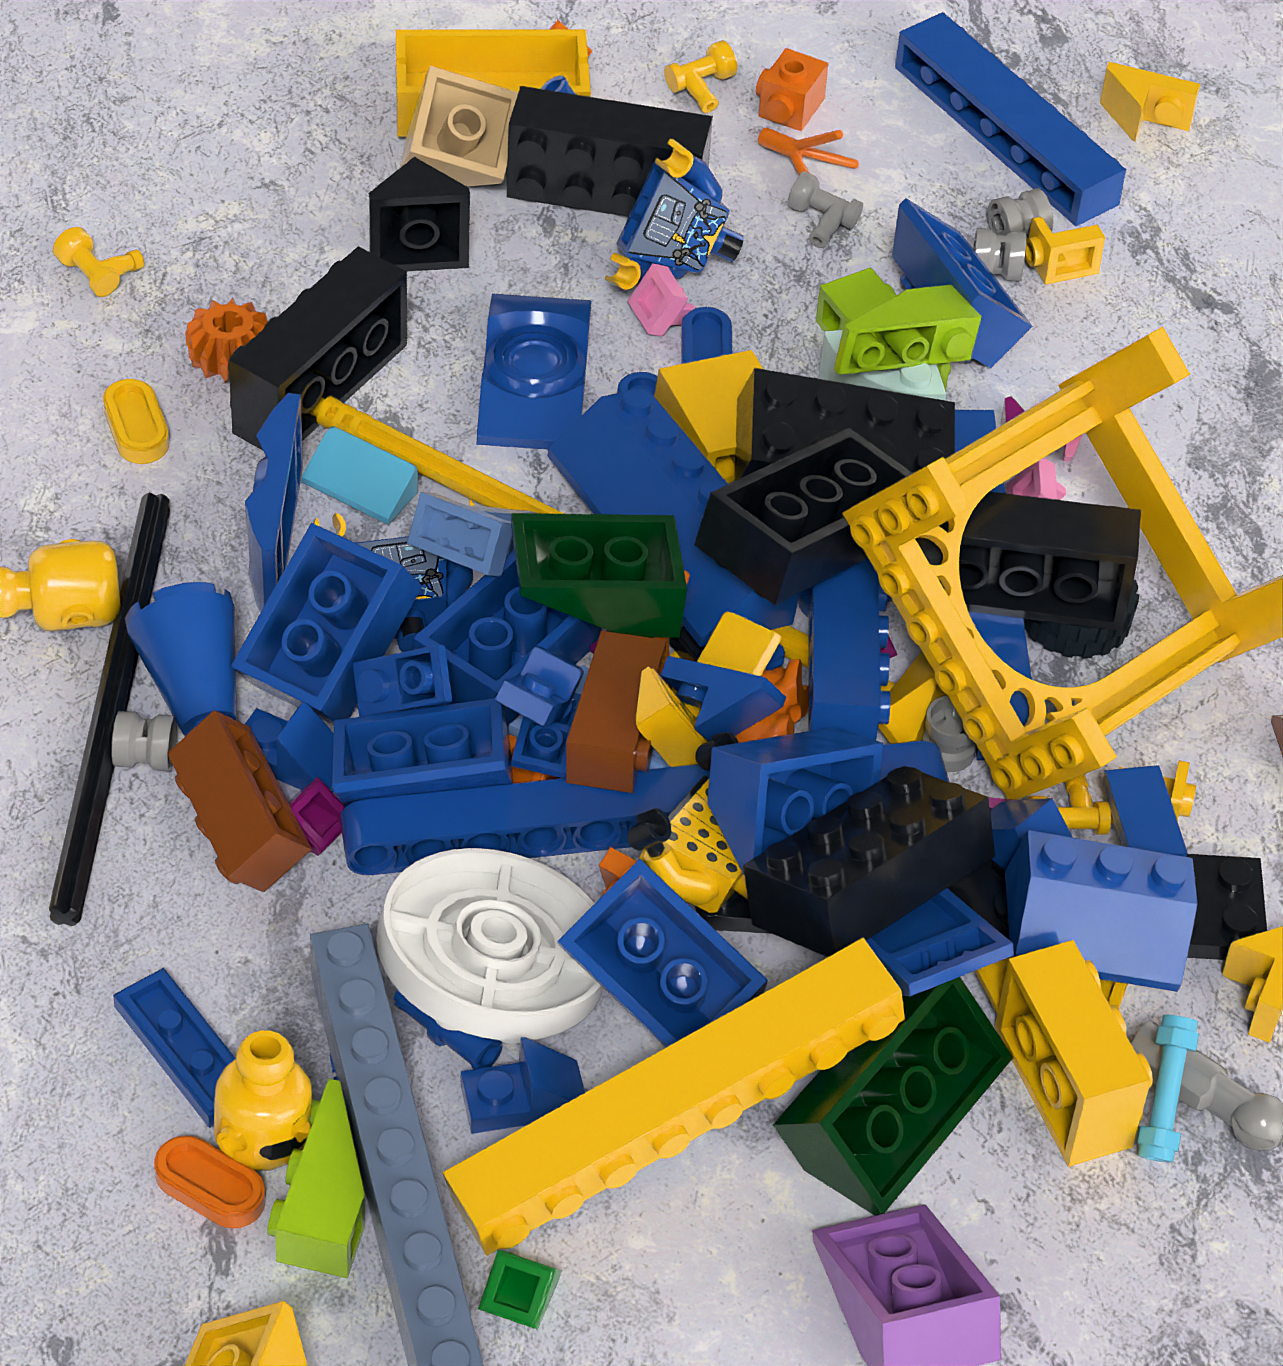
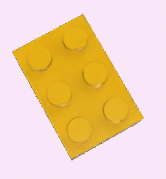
[994,940,1152,1167]

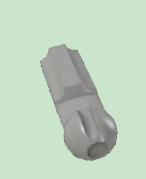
[1131,1020,1283,1151]

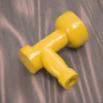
[664,40,737,113]
[53,227,144,297]
[1028,774,1111,835]

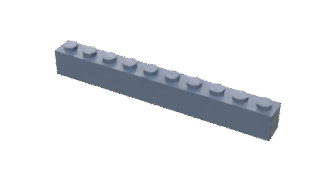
[310,924,484,1366]

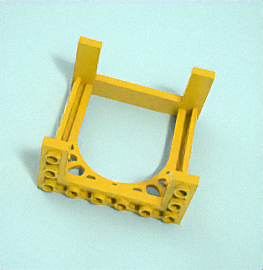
[842,326,1283,800]

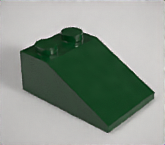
[511,513,687,638]

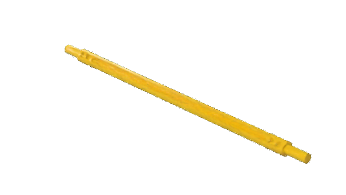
[308,396,896,691]

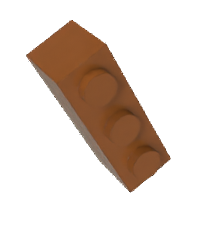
[566,631,672,793]
[167,710,312,893]

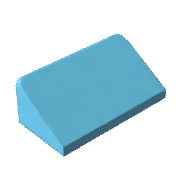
[301,426,418,525]

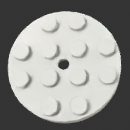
[376,848,604,1044]

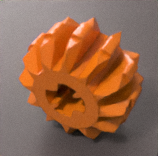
[185,297,268,383]

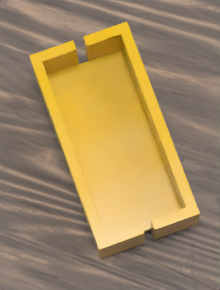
[395,29,591,137]

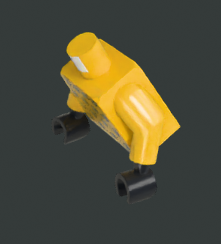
[628,732,748,913]

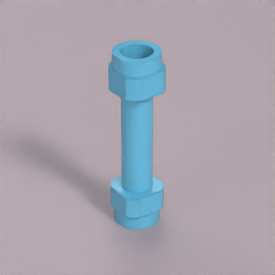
[1137,1014,1199,1163]

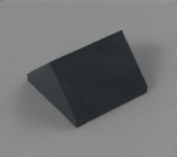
[369,157,470,272]

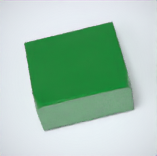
[478,1250,562,1329]

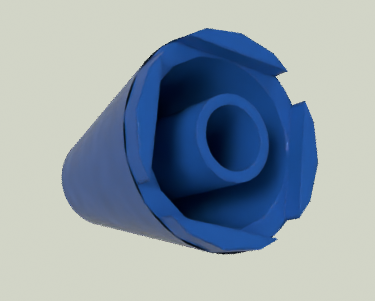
[125,582,236,736]

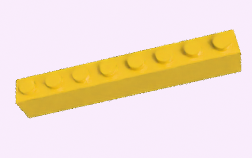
[442,938,905,1256]

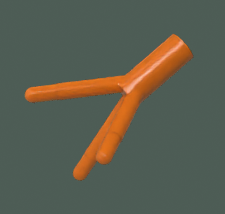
[758,127,859,175]

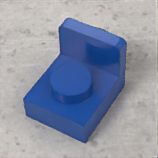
[495,647,584,726]

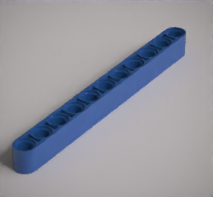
[340,741,950,875]

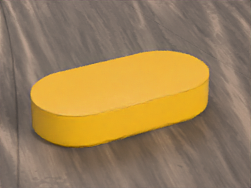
[103,379,169,464]

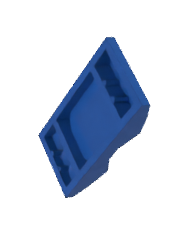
[476,293,592,450]
[245,393,303,613]
[866,888,1014,996]

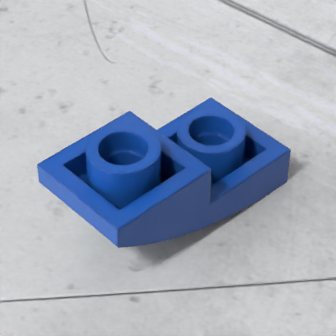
[511,693,581,779]

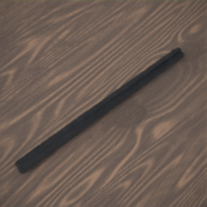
[49,492,170,926]

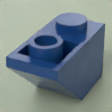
[353,645,452,717]

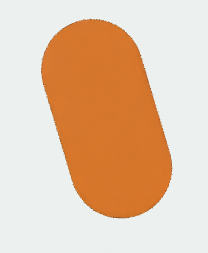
[154,1136,266,1228]

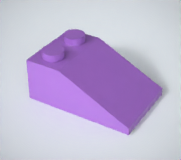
[812,1204,1001,1366]

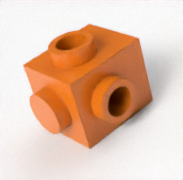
[756,48,829,131]

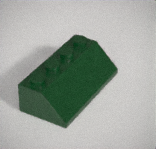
[773,977,1014,1216]

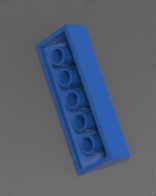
[547,387,800,647]

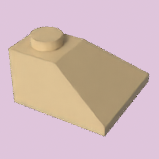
[399,66,518,186]

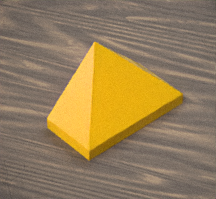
[878,651,947,744]

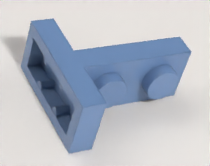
[407,492,536,576]

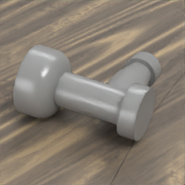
[788,171,864,248]

